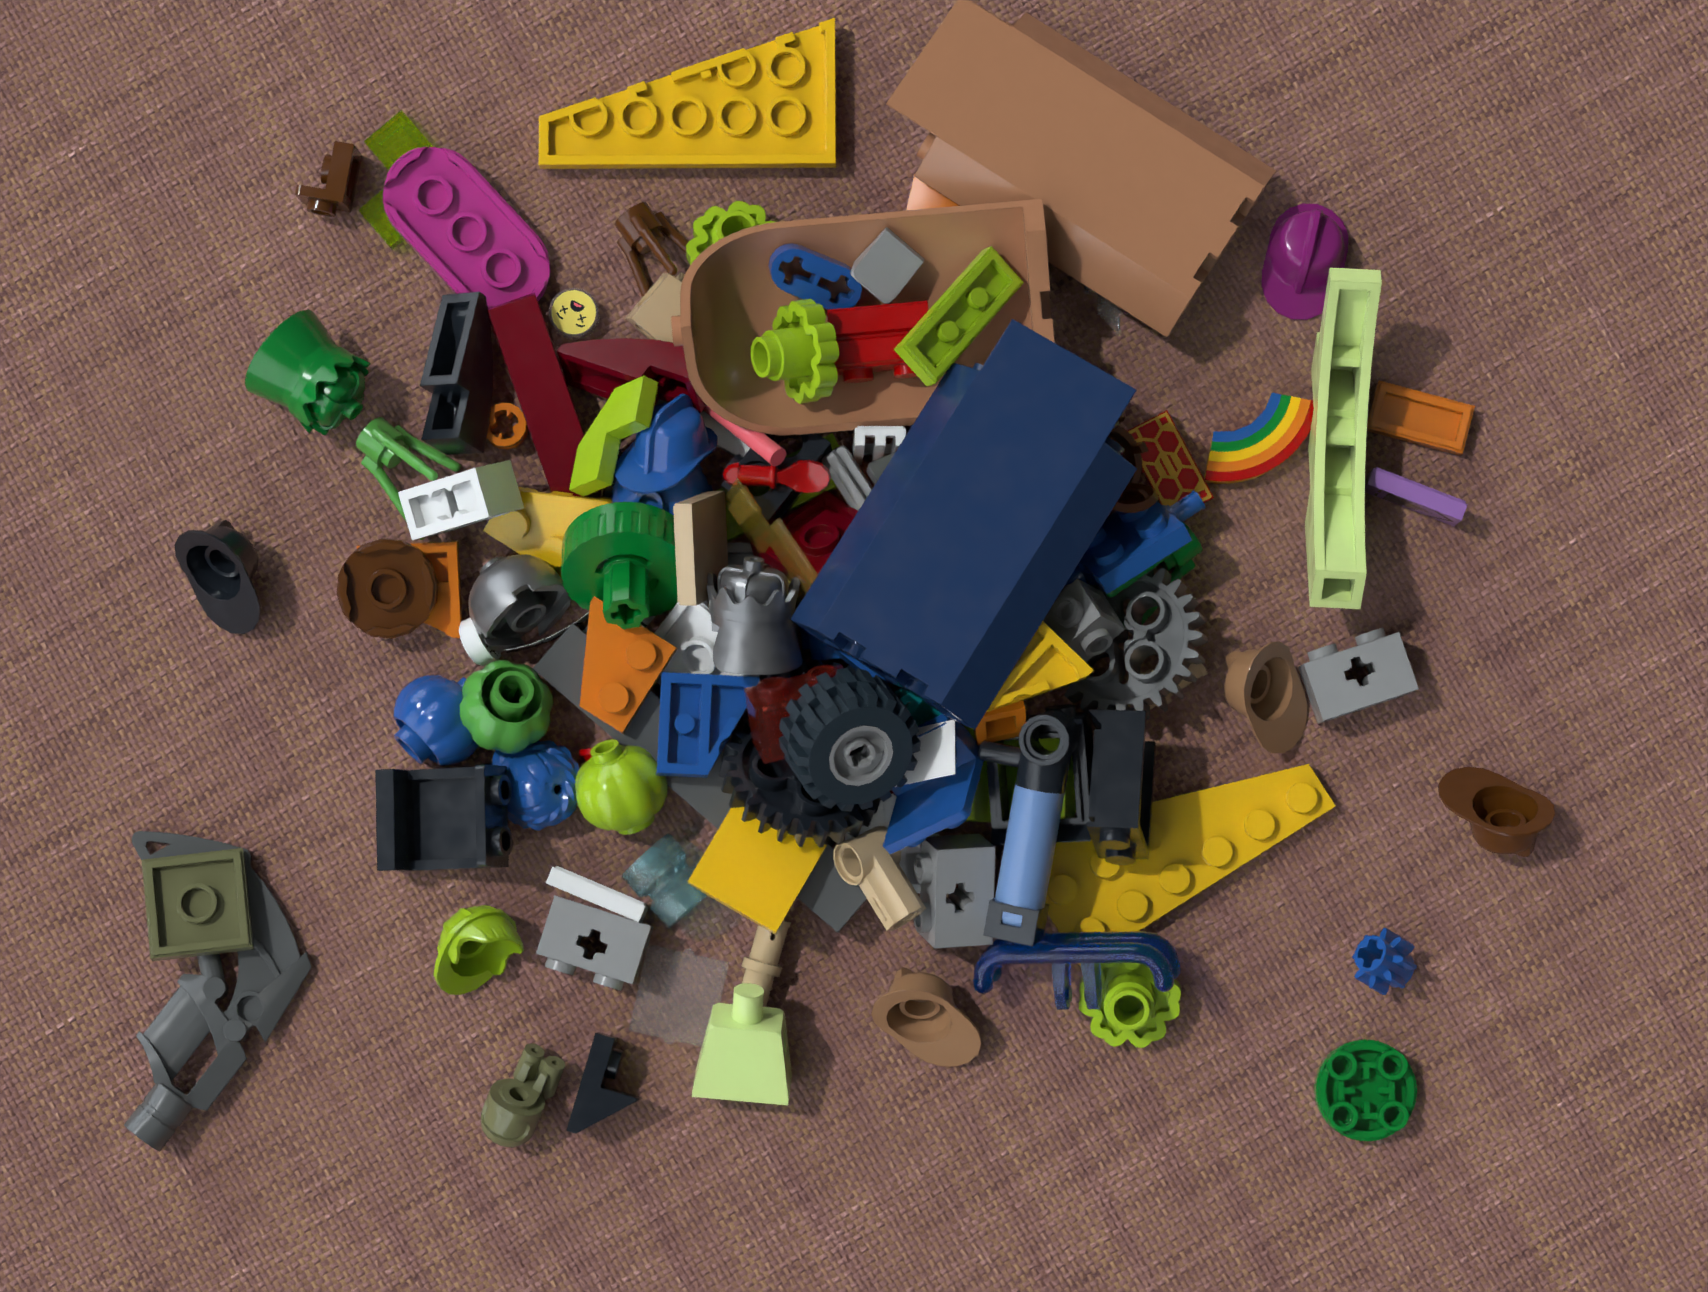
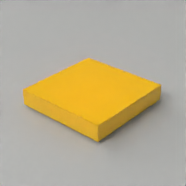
[687,807,827,934]

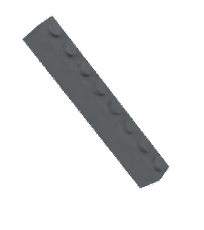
[533,623,867,933]

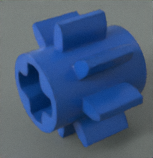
[1352,928,1417,995]

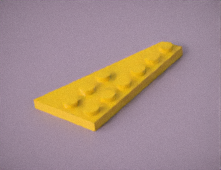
[538,18,836,169]
[1045,764,1336,967]

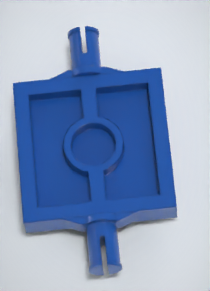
[1065,490,1206,594]

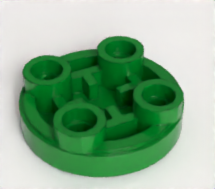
[1314,1039,1417,1141]

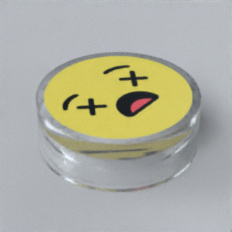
[549,288,600,340]

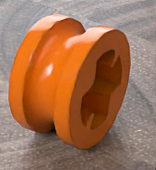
[487,402,528,450]

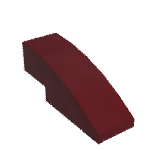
[557,338,707,413]

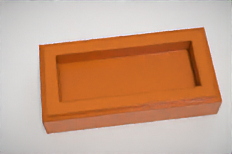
[1367,380,1475,456]

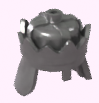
[707,557,803,675]

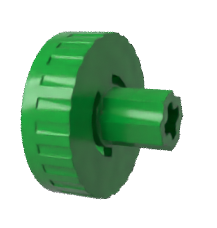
[561,502,678,629]

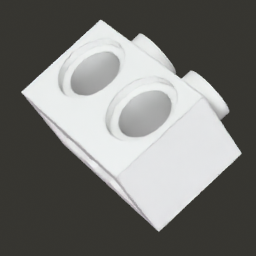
[398,460,524,540]

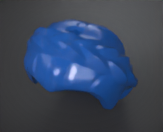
[492,740,579,831]

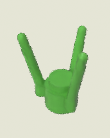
[356,417,461,540]

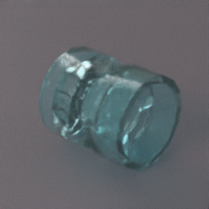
[621,833,707,929]

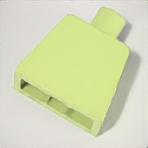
[692,983,792,1105]

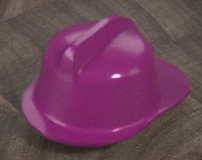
[1261,203,1348,320]

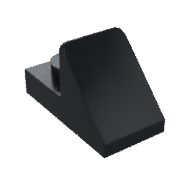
[566,1032,642,1134]

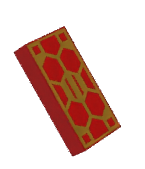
[1128,410,1214,506]

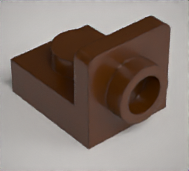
[295,141,362,217]

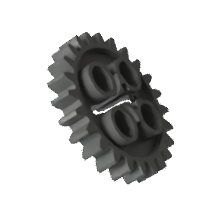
[1061,568,1208,720]

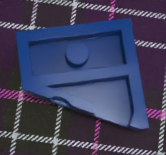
[656,672,759,778]

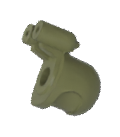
[481,1043,565,1148]

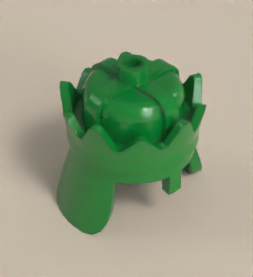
[245,310,371,435]

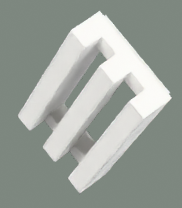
[852,426,906,465]
[546,866,648,923]

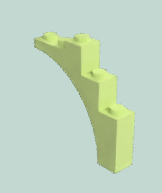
[1305,268,1382,609]

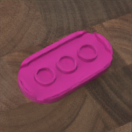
[383,147,550,318]

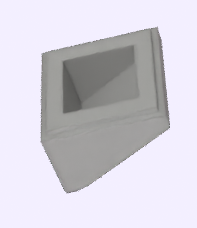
[850,227,924,304]

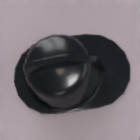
[174,520,261,634]

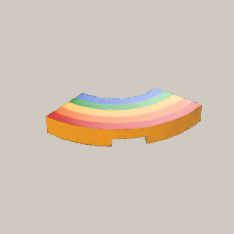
[1204,393,1314,484]

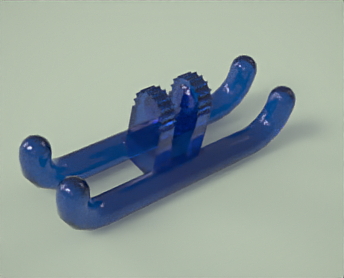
[973,931,1181,1010]

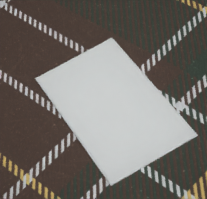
[895,720,956,787]

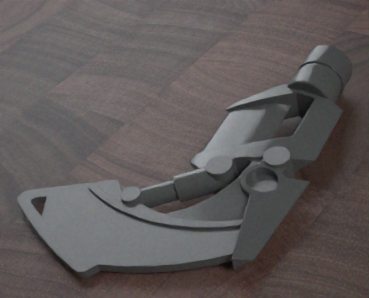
[124,831,312,1152]

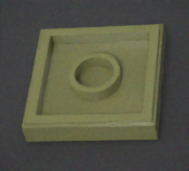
[141,848,254,962]

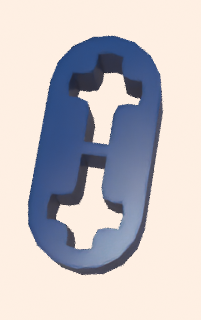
[768,243,862,309]

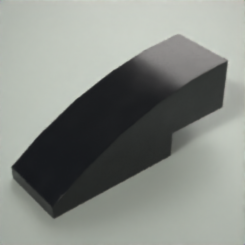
[420,292,493,455]

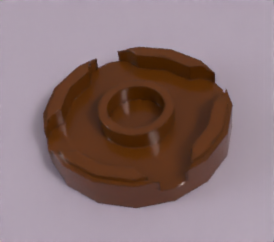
[337,538,438,639]

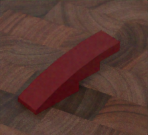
[488,293,585,497]

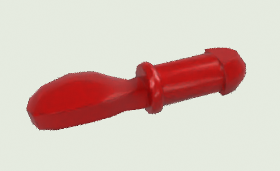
[723,460,831,493]

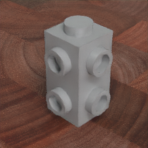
[1043,579,1125,692]

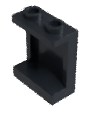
[375,764,513,872]

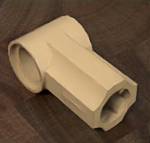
[833,826,926,932]

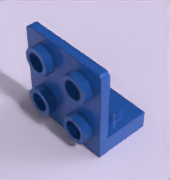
[883,714,984,854]

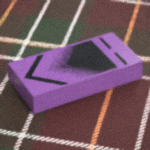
[1365,467,1468,526]

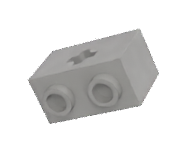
[1298,628,1419,724]
[914,834,995,949]
[536,895,654,991]

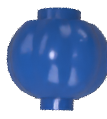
[394,675,483,765]

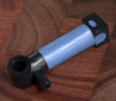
[978,710,1079,946]

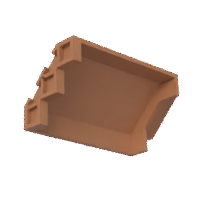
[886,0,1276,337]

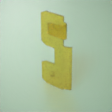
[726,478,818,609]

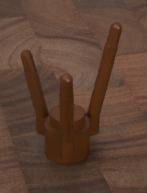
[614,202,689,297]

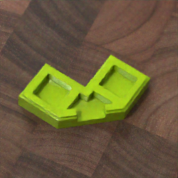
[569,376,658,497]

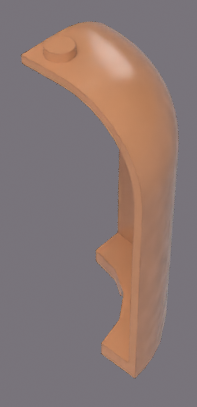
[671,199,1055,435]

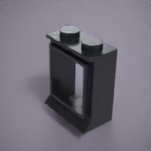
[986,704,1093,845]
[1087,710,1156,865]

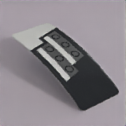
[503,612,589,653]

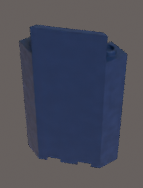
[791,319,1137,730]

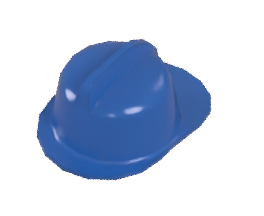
[614,394,718,494]

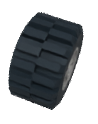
[779,668,921,811]

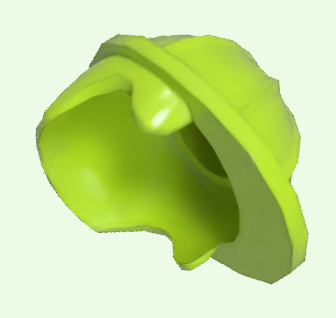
[434,905,524,995]

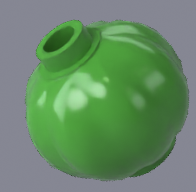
[460,660,553,754]

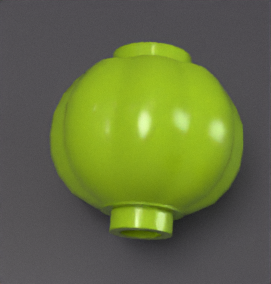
[575,739,668,835]

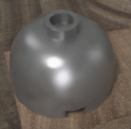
[468,554,571,652]

